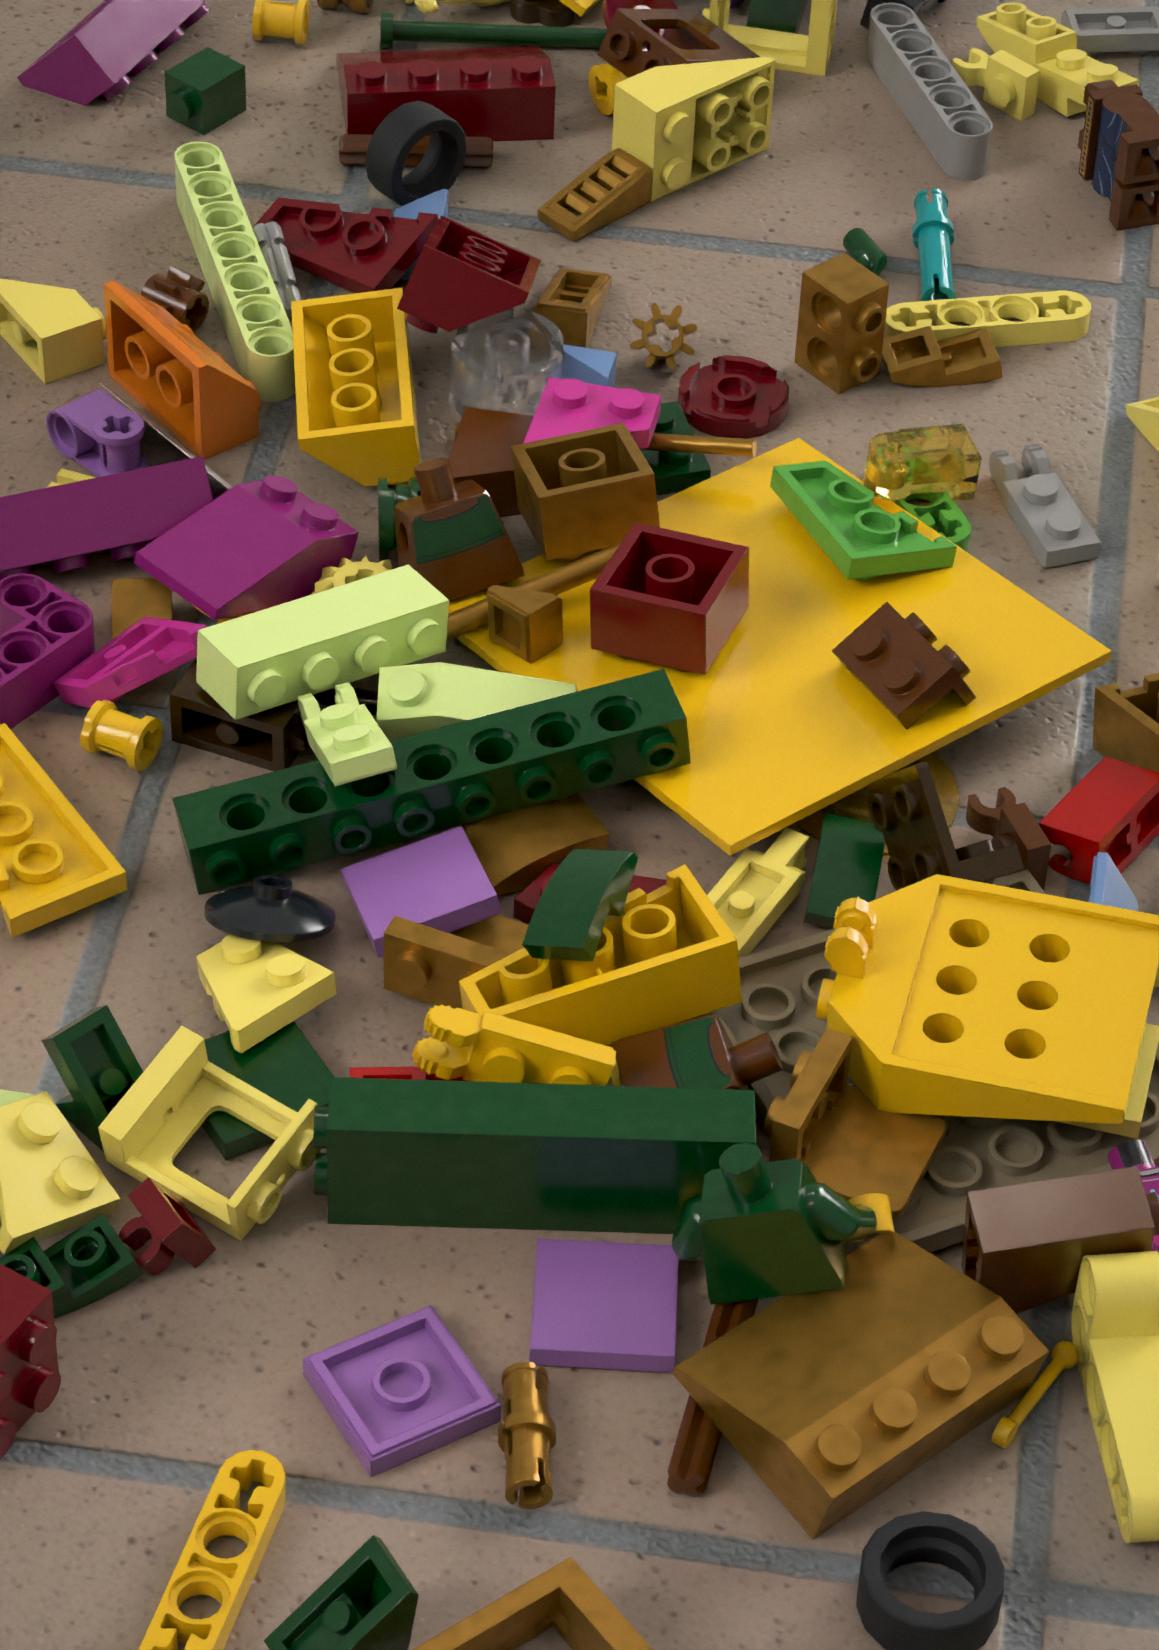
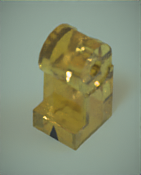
[863,423,982,501]

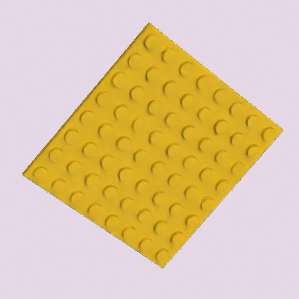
[448,438,1112,856]

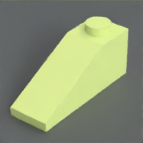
[376,662,578,741]

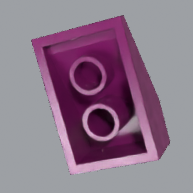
[134,476,359,620]

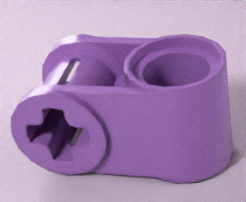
[46,389,147,477]

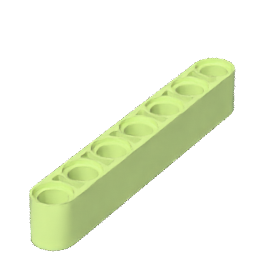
[175,142,296,402]

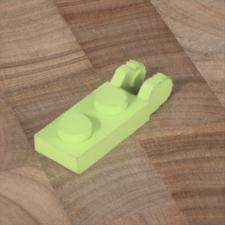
[297,682,397,786]

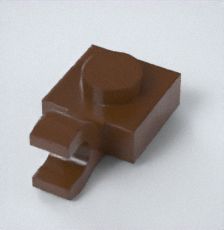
[966,787,1051,890]

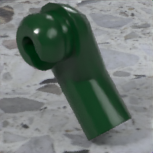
[843,228,887,276]

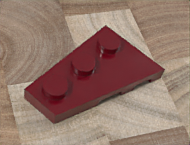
[252,198,439,293]

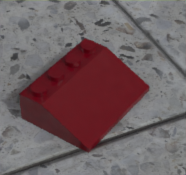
[336,46,556,142]

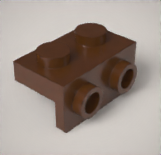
[832,602,976,729]

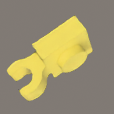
[952,48,1040,121]

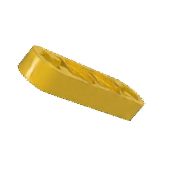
[139,1450,286,1650]

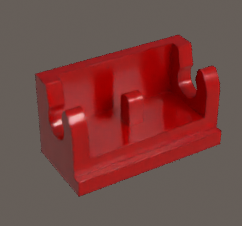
[1038,756,1159,884]

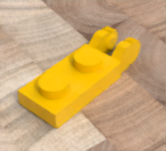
[412,1004,616,1086]

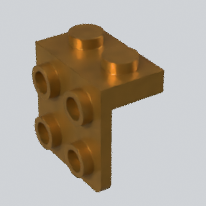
[384,915,529,1009]
[763,1028,946,1220]

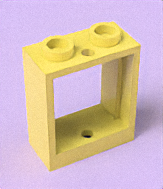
[702,0,838,76]

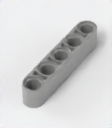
[866,3,993,180]

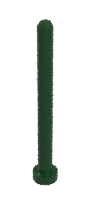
[380,12,608,49]

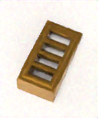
[537,148,652,242]
[532,268,612,349]

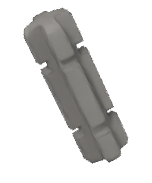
[253,221,301,319]

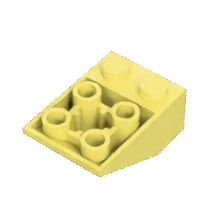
[612,56,776,202]

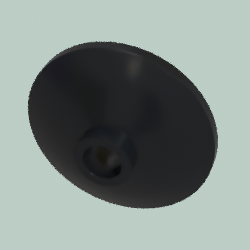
[204,875,336,942]

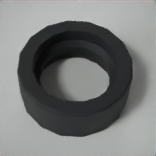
[365,101,467,206]
[856,1511,1005,1650]

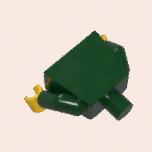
[672,1143,894,1305]

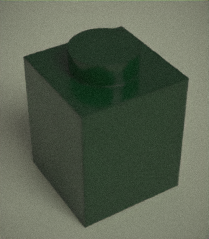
[165,47,246,135]

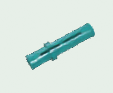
[912,188,956,301]

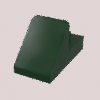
[41,1005,143,1152]
[264,1535,419,1650]

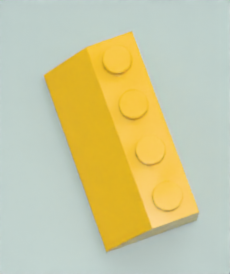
[291,288,421,487]

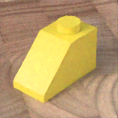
[0,278,107,384]

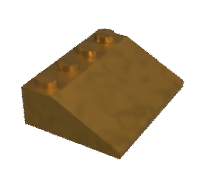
[672,1231,1049,1540]

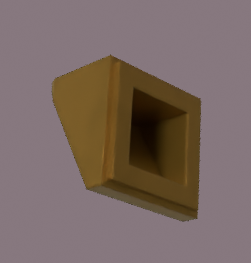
[111,577,173,639]
[487,585,563,664]

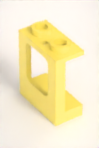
[98,1025,321,1241]

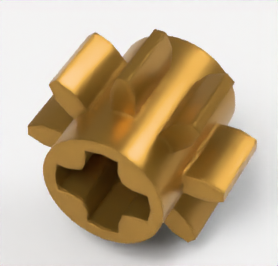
[630,303,698,371]

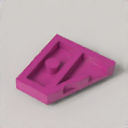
[523,377,661,449]
[53,616,207,708]

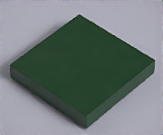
[202,1021,334,1160]

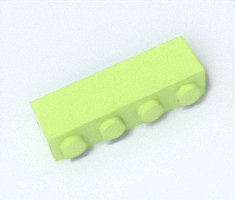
[196,564,449,720]

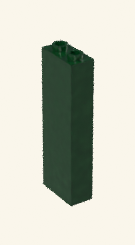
[313,1077,756,1234]

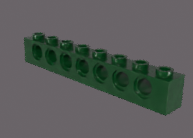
[172,669,691,895]

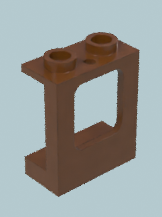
[597,9,760,78]

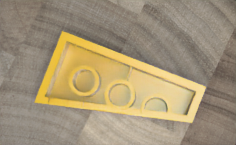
[459,864,742,1047]

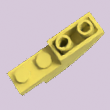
[976,2,1139,117]

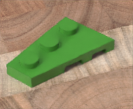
[770,461,957,580]

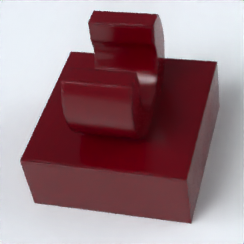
[118,1177,216,1275]

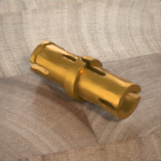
[498,1362,556,1509]

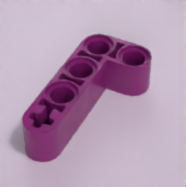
[0,573,95,730]

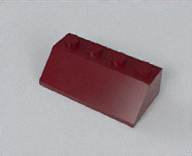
[397,215,541,334]

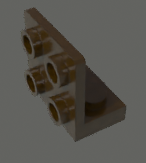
[868,762,1025,891]

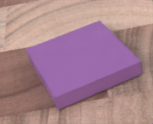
[340,826,502,958]
[530,1238,678,1373]
[303,1305,501,1477]

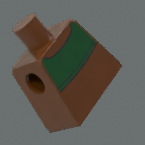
[393,458,525,602]
[612,1014,783,1120]

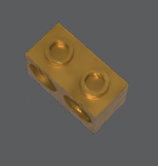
[794,252,889,395]

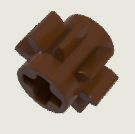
[140,266,209,332]

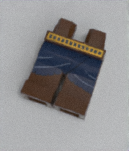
[1078,80,1159,231]

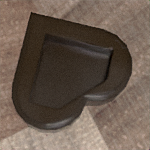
[511,0,574,27]

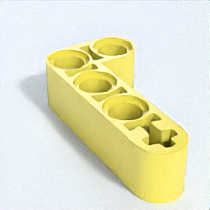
[1071,1251,1159,1543]

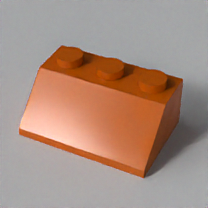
[103,280,261,460]

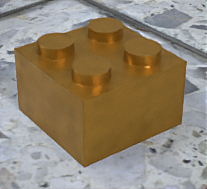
[511,422,660,561]

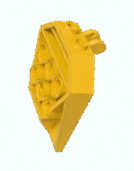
[816,874,1159,1125]

